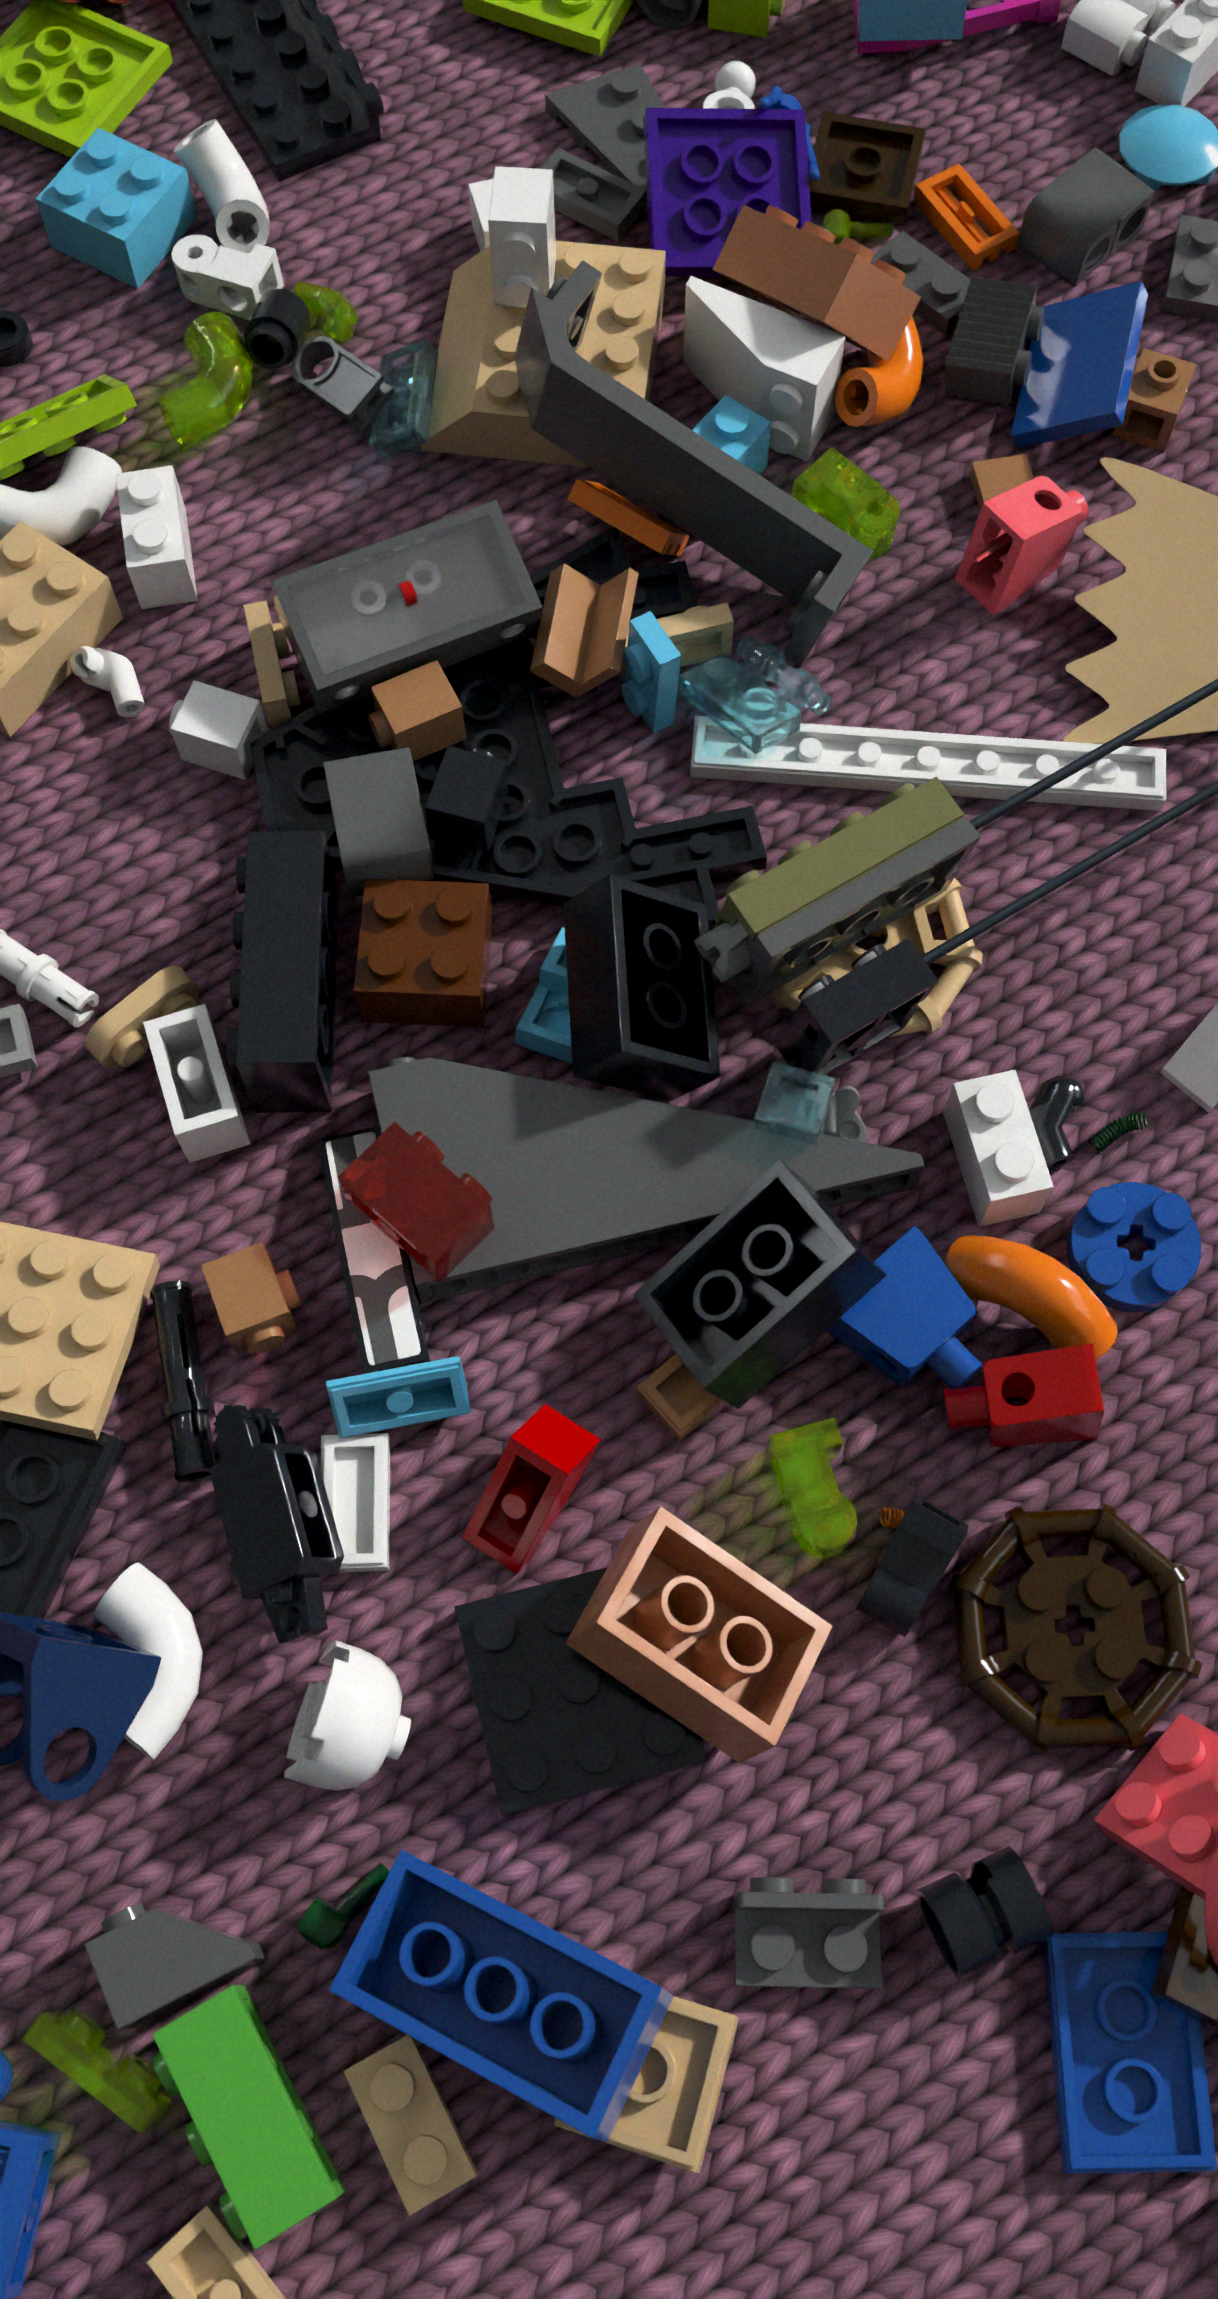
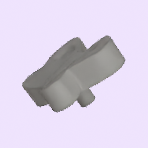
[793,1085,868,1143]

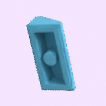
[326,1356,471,1438]

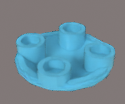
[1119,104,1218,191]

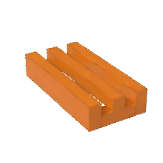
[913,163,1019,271]
[567,479,690,556]

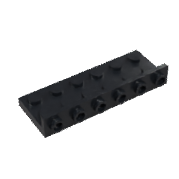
[166,0,384,182]

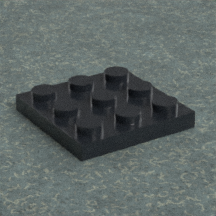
[454,1567,707,1817]

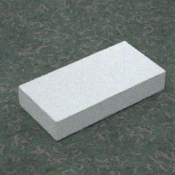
[321,1433,390,1573]

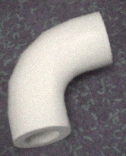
[173,119,270,254]
[0,446,122,546]
[94,1562,203,1760]

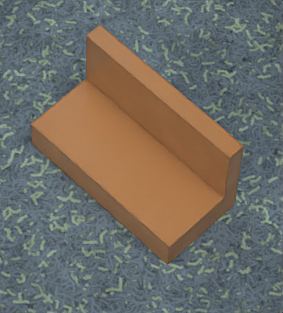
[530,563,639,698]

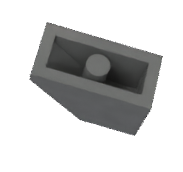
[85,1903,267,2030]

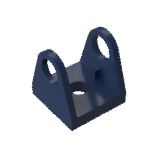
[0,1611,162,1801]

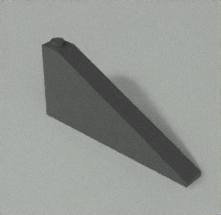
[368,1057,925,1304]

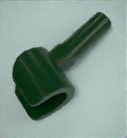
[298,1862,389,1949]

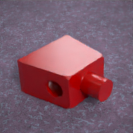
[944,1344,1104,1447]

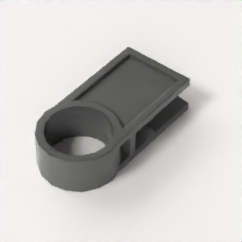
[291,336,395,432]

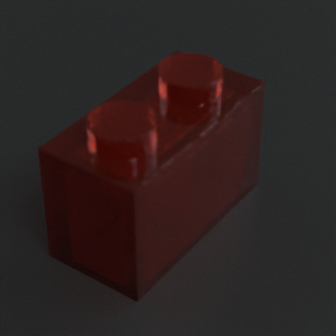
[338,1122,494,1284]

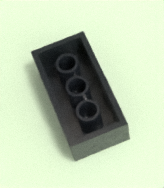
[227,830,339,1113]

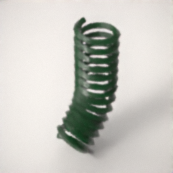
[1089,1112,1148,1154]

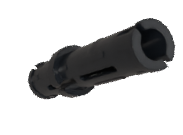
[150,1281,216,1482]

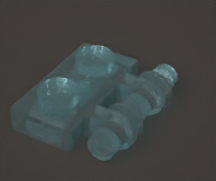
[678,636,831,754]

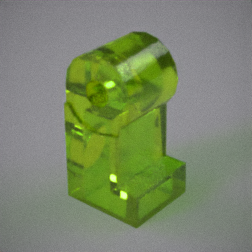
[792,447,900,558]
[766,1417,857,1559]

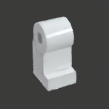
[171,234,284,320]

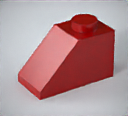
[462,1404,601,1574]

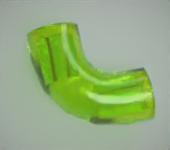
[157,312,254,450]

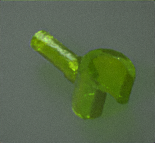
[823,209,893,245]

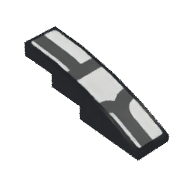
[318,1125,430,1374]

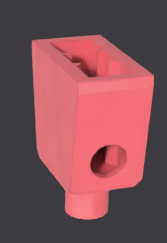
[955,476,1089,616]

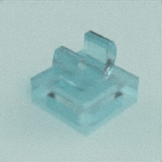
[754,1062,835,1145]

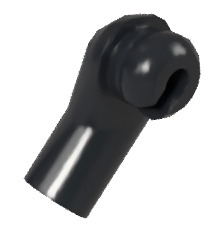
[1029,1076,1084,1170]

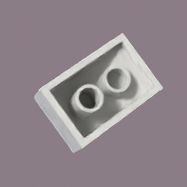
[683,276,846,462]

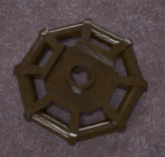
[947,1503,1202,1755]

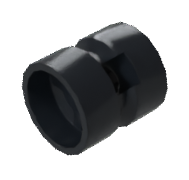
[917,1846,1053,1980]

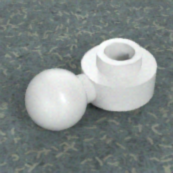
[703,61,756,109]

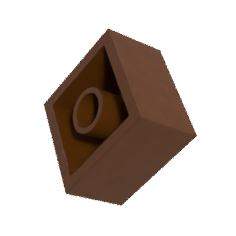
[354,878,493,1027]

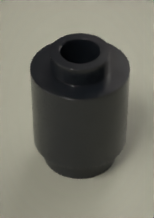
[244,289,310,369]

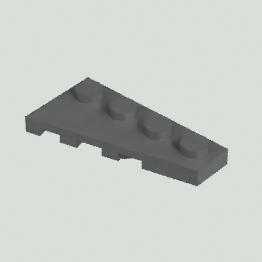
[545,64,665,215]

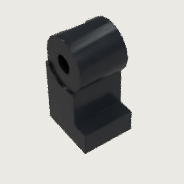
[856,1494,969,1637]

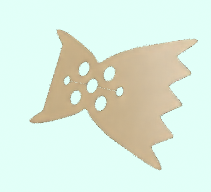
[1062,457,1218,744]

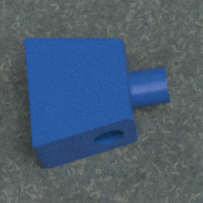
[826,1226,982,1389]

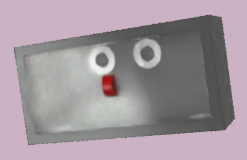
[271,500,543,714]

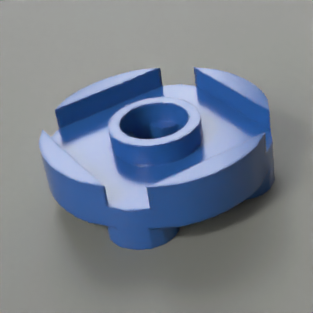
[1066,1182,1201,1312]

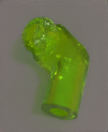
[294,281,359,342]

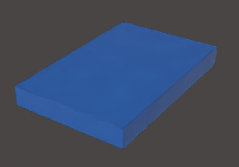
[1010,281,1148,449]
[1043,1932,1217,2173]

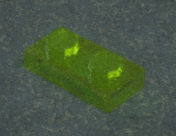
[22,2008,172,2133]

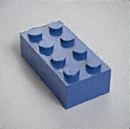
[329,1849,674,2142]

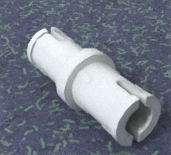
[0,929,99,1028]

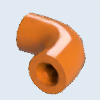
[835,316,924,427]
[945,1235,1118,1359]

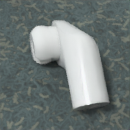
[70,646,146,718]

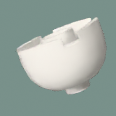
[285,1640,411,1791]

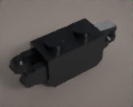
[209,1405,344,1644]

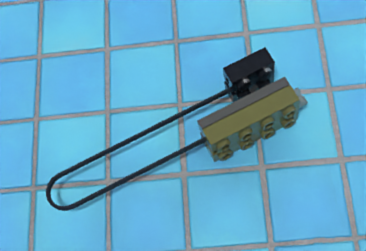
[694,679,1218,1088]

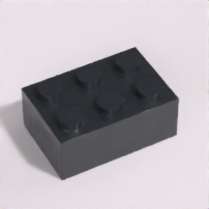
[563,874,720,1101]
[633,1159,887,1410]

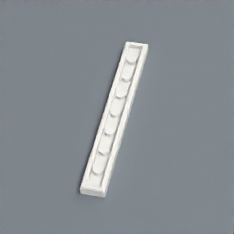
[690,716,1166,811]

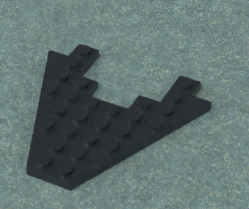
[250,528,767,931]

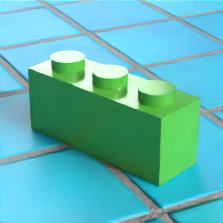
[152,1985,346,2250]

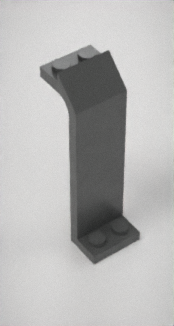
[514,260,874,667]

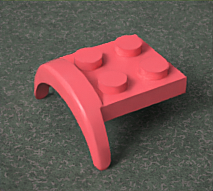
[1094,1713,1218,1965]

